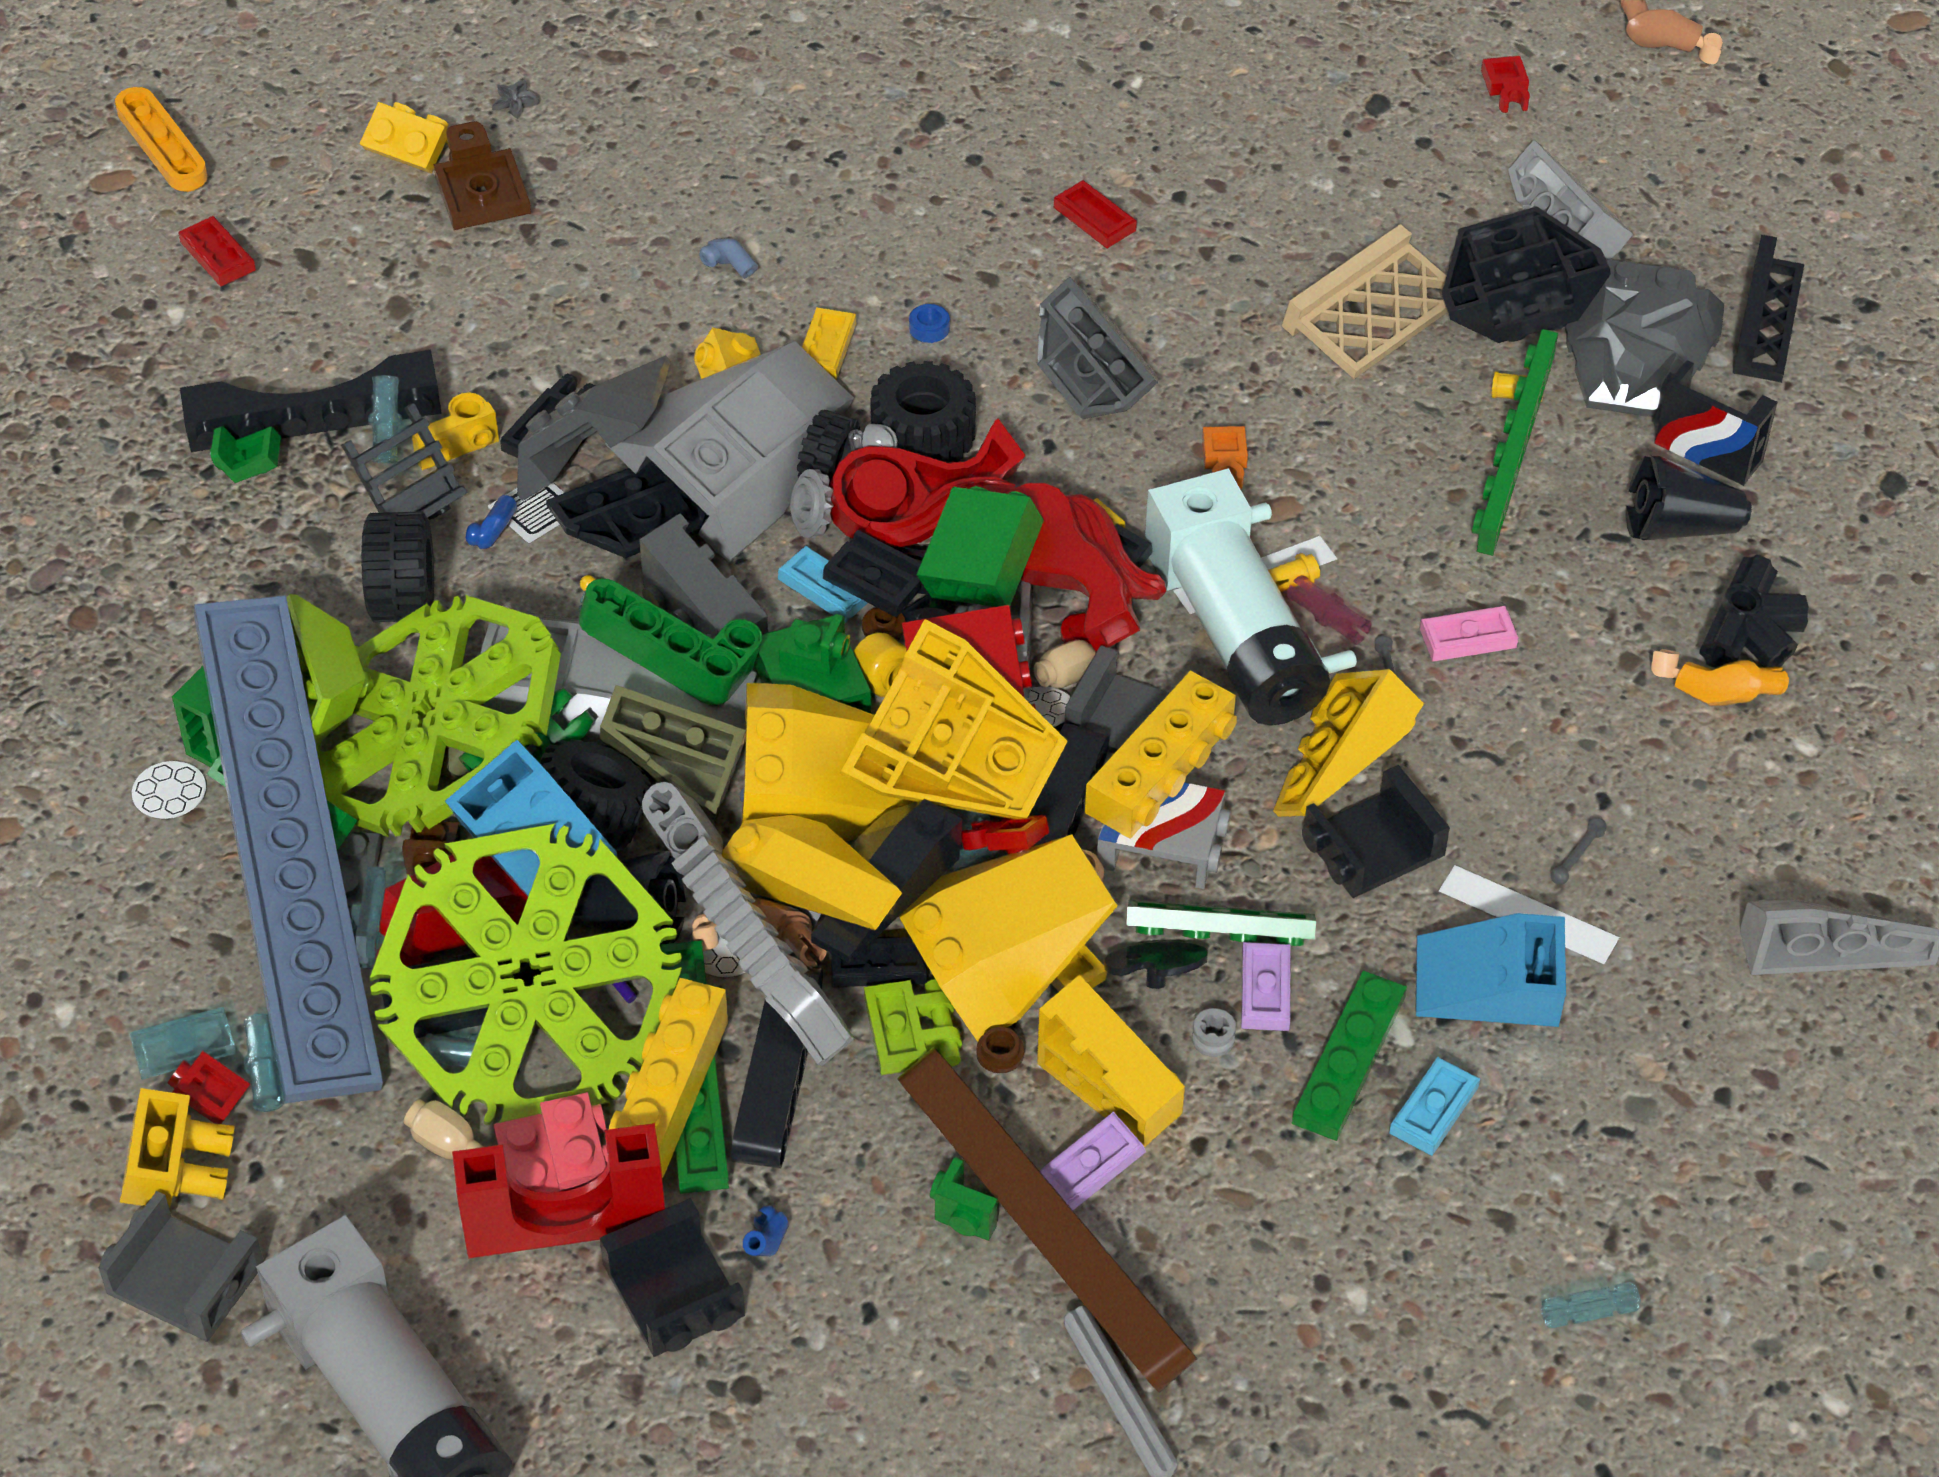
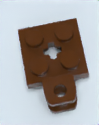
[433,121,531,230]

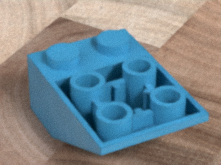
[445,740,617,896]
[1416,913,1566,1027]

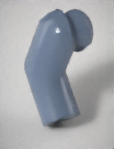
[699,238,758,279]

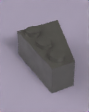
[639,513,768,639]

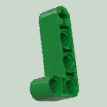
[579,578,762,706]

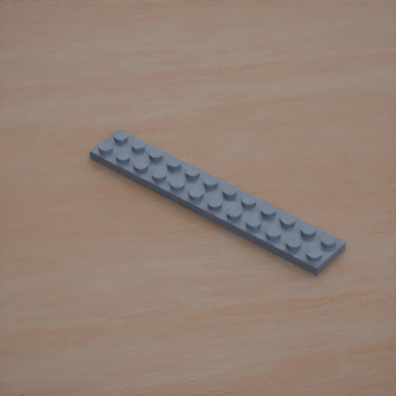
[194,595,383,1104]

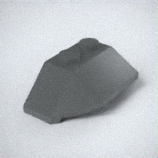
[1037,277,1158,419]

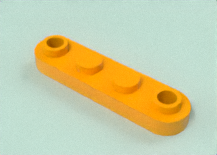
[115,87,208,192]

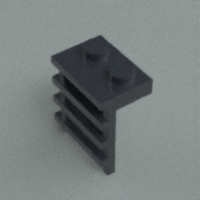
[341,403,467,520]

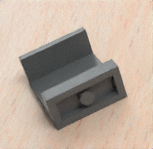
[1064,645,1169,753]
[98,1191,264,1342]

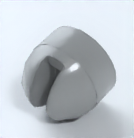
[862,423,898,448]

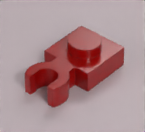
[1481,56,1530,113]
[961,815,1049,854]

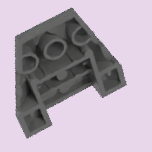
[1565,259,1724,417]

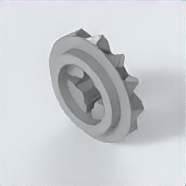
[790,469,834,538]

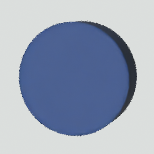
[909,304,950,343]

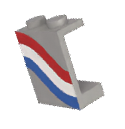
[1097,783,1231,889]

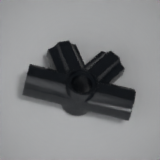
[1699,554,1809,669]

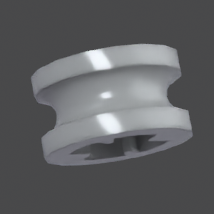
[1192,1008,1236,1057]

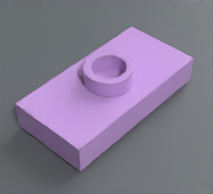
[1241,942,1290,1031]
[1039,1112,1146,1210]

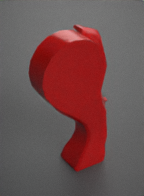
[829,418,1026,547]
[1006,483,1166,653]

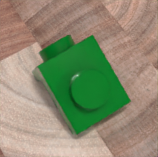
[210,426,281,483]
[930,1157,998,1241]

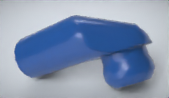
[465,495,517,549]
[743,1205,789,1257]

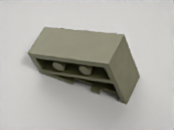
[600,685,746,825]

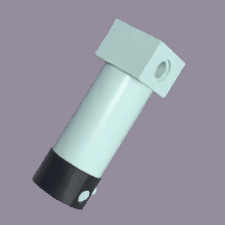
[1145,468,1357,726]

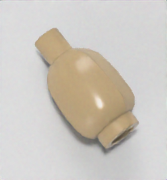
[1034,640,1110,688]
[403,1099,484,1160]

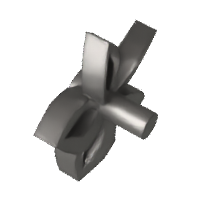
[492,80,539,119]

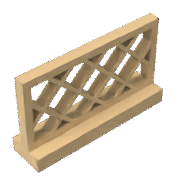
[1282,224,1447,379]

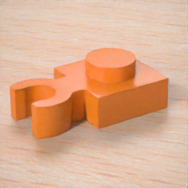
[1202,426,1248,490]

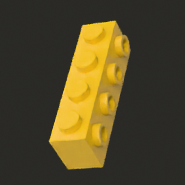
[1085,670,1237,839]
[609,978,728,1178]

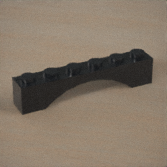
[180,350,442,452]

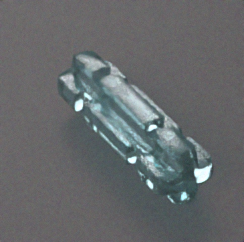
[1541,1282,1641,1328]

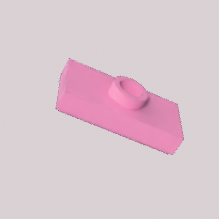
[1420,606,1518,662]

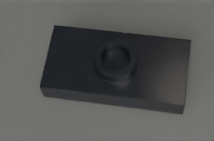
[831,937,927,987]

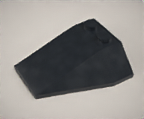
[1442,207,1611,343]

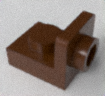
[402,821,461,875]

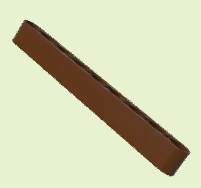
[897,1047,1197,1393]

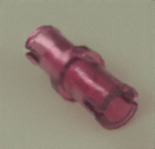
[1287,575,1372,645]

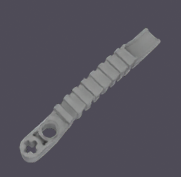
[642,782,855,1066]

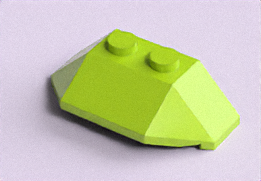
[287,594,368,745]

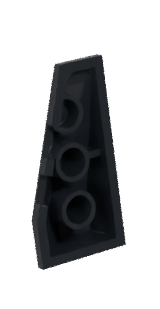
[811,799,963,963]

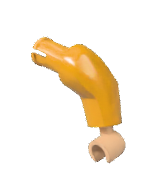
[1651,649,1789,706]

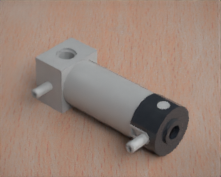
[241,1215,512,1477]

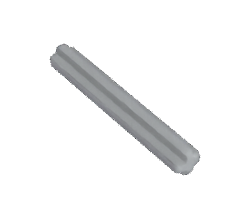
[1064,1306,1178,1477]

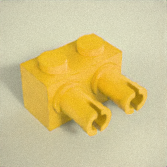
[119,1088,235,1209]

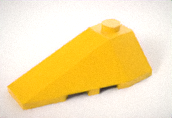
[1273,669,1424,817]
[721,815,902,930]

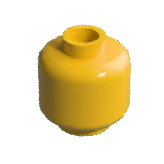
[853,632,906,697]

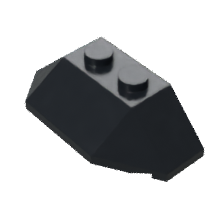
[546,461,707,558]

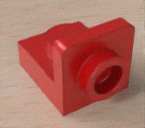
[167,1051,250,1124]

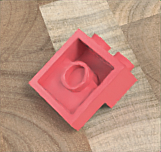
[493,1092,608,1193]

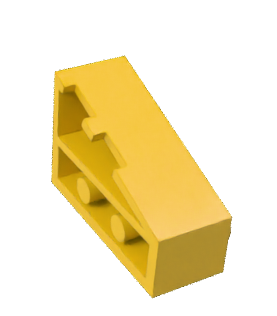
[1037,975,1185,1148]

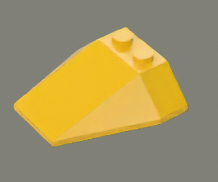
[840,619,1068,819]
[741,683,916,842]
[899,834,1118,1042]

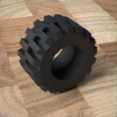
[870,361,976,463]
[361,511,434,623]
[539,739,651,850]

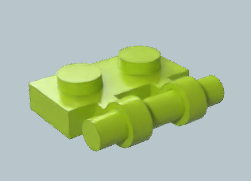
[864,979,962,1075]

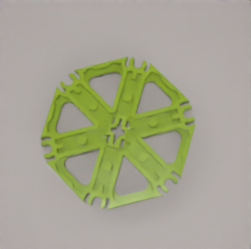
[316,595,561,837]
[369,824,682,1125]

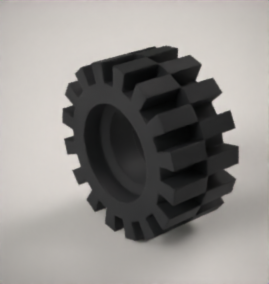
[797,409,860,483]

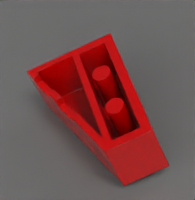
[379,854,528,957]

